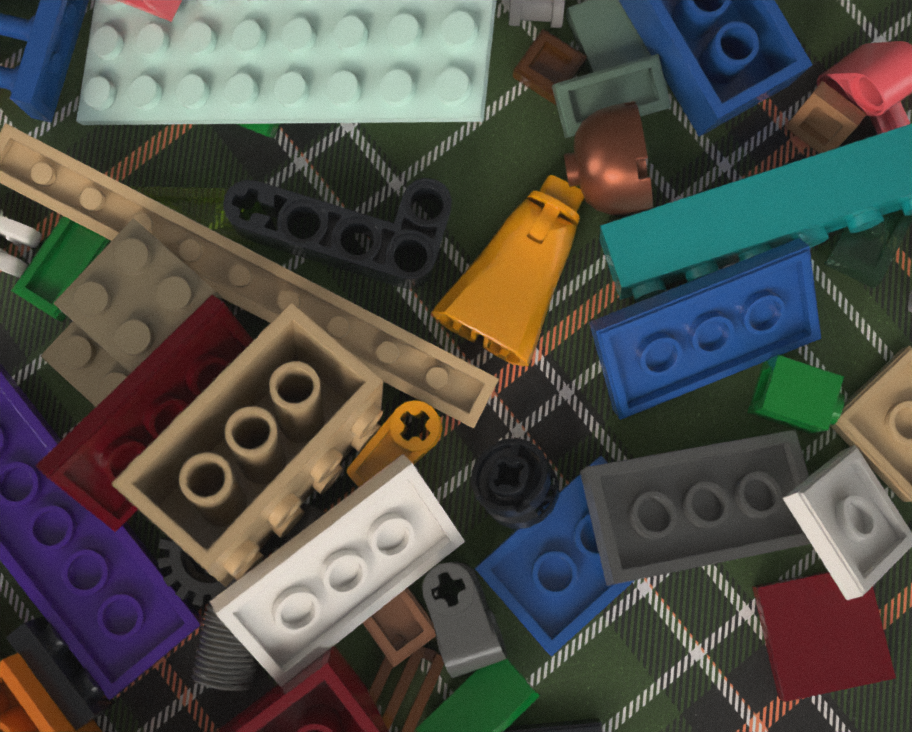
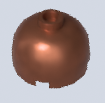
[564,101,653,215]

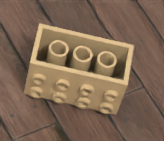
[112,303,383,587]

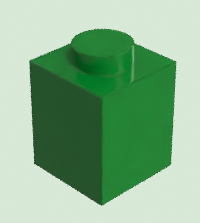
[747,355,845,434]

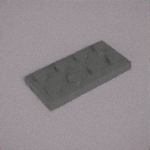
[580,430,811,586]

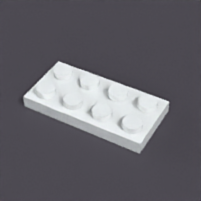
[210,454,465,687]

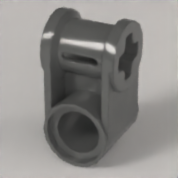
[422,561,507,678]

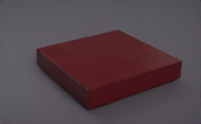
[752,570,896,702]

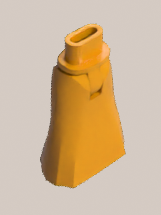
[431,175,584,367]

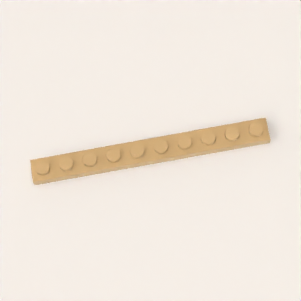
[0,123,499,428]

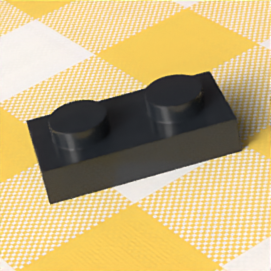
[6,616,116,731]

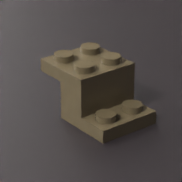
[41,218,222,407]

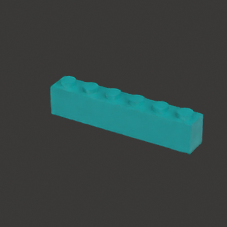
[600,124,912,302]

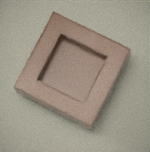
[785,81,866,153]

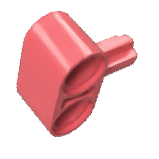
[817,41,912,134]

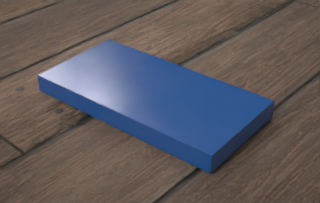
[589,238,821,420]

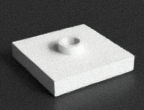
[783,445,912,600]

